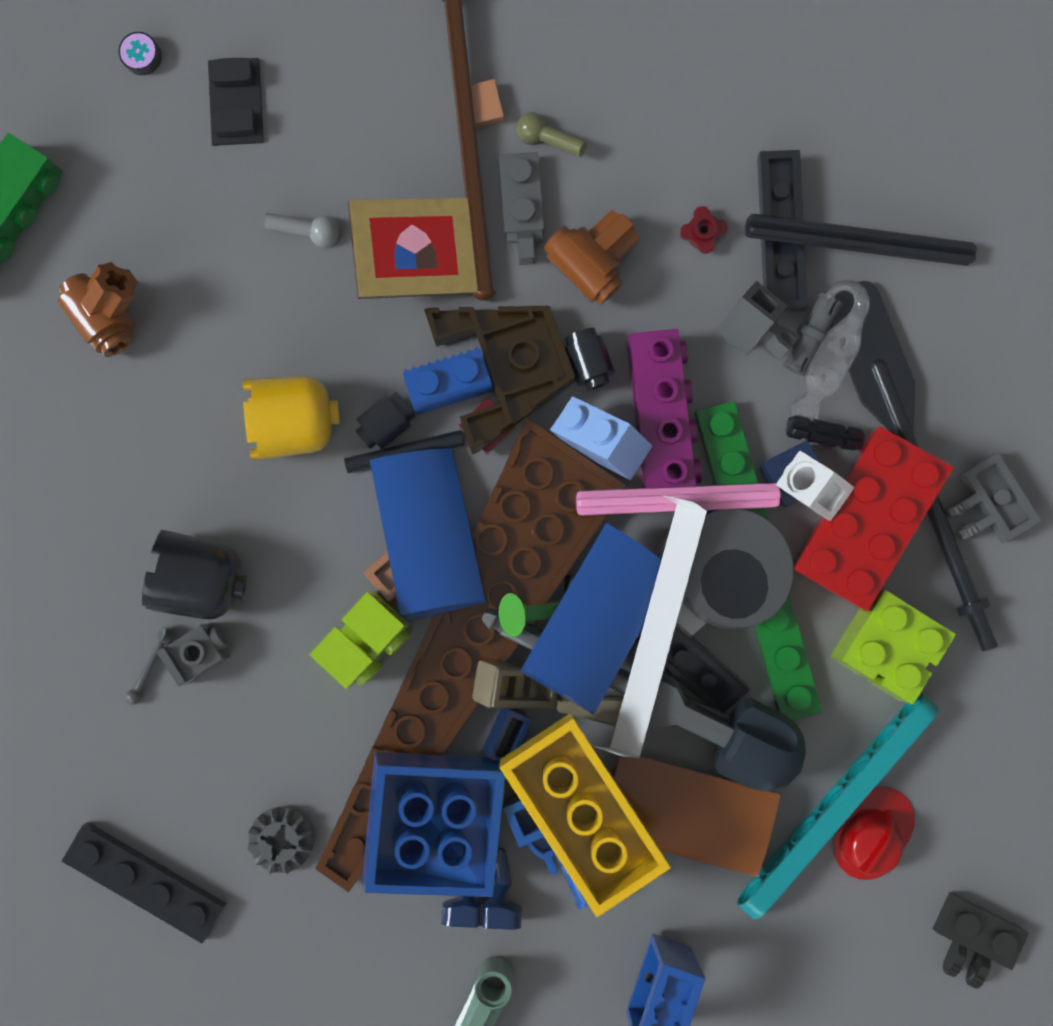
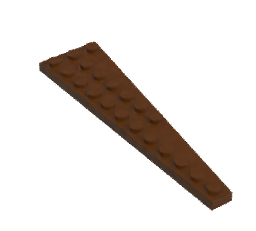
[315,418,627,893]

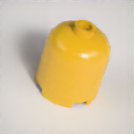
[243,376,340,460]

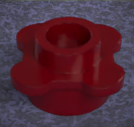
[680,206,728,254]

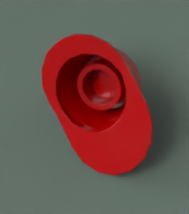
[833,787,915,880]

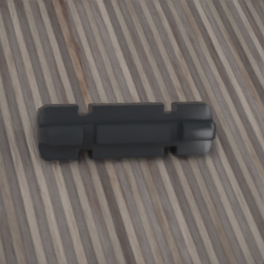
[785,415,865,451]

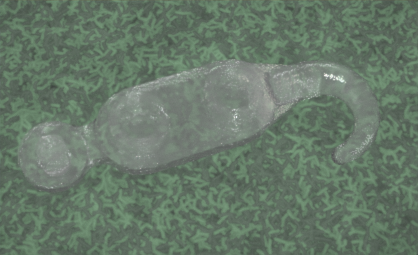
[790,280,870,421]

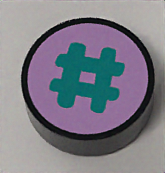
[118,32,162,75]

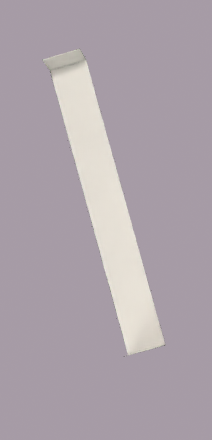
[593,495,707,758]

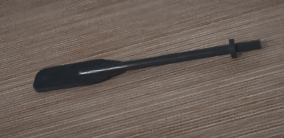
[829,281,998,651]

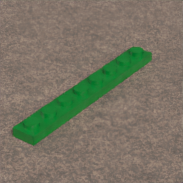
[694,401,822,721]

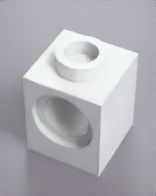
[776,451,855,521]

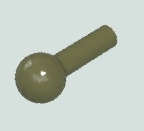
[516,112,587,157]

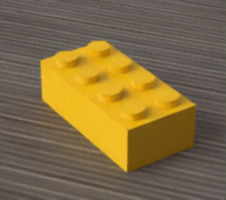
[499,713,671,918]

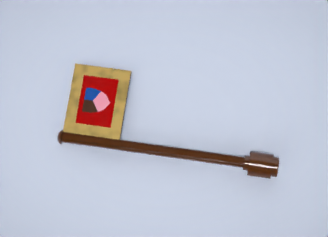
[348,0,496,301]

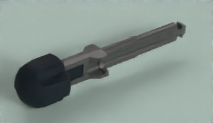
[481,609,806,791]

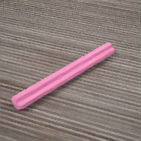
[576,483,781,516]

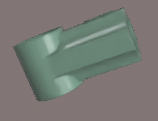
[454,957,514,1026]

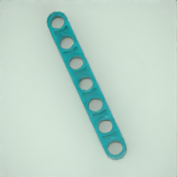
[737,693,939,920]

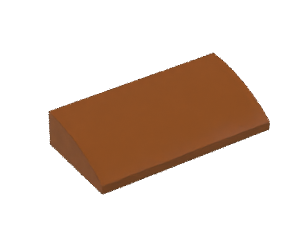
[612,754,780,877]

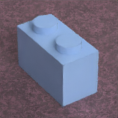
[550,396,653,480]

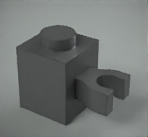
[716,281,799,360]

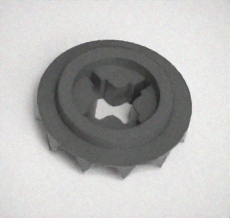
[247,807,314,874]

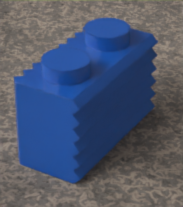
[403,347,493,415]

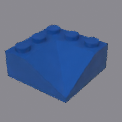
[363,752,505,897]

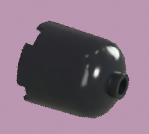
[142,530,247,619]

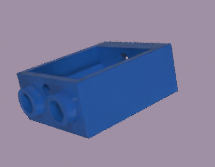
[626,933,705,1026]

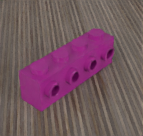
[626,329,702,488]

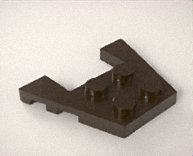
[424,306,575,455]

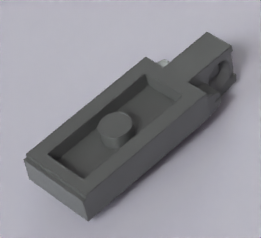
[499,152,544,265]

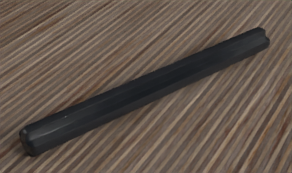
[745,213,977,266]

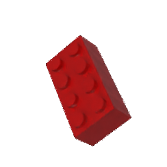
[793,426,954,612]

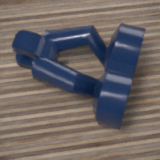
[441,848,522,930]

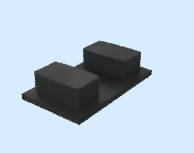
[208,58,263,146]

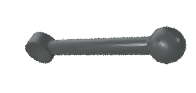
[125,627,173,705]

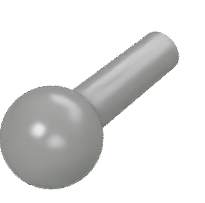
[264,212,341,248]

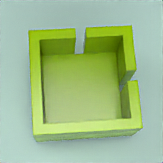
[830,590,956,705]
[309,591,412,690]

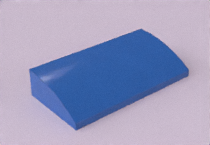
[370,448,487,622]
[520,523,662,715]

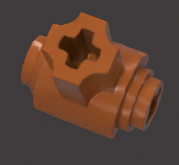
[544,210,640,306]
[57,262,138,357]

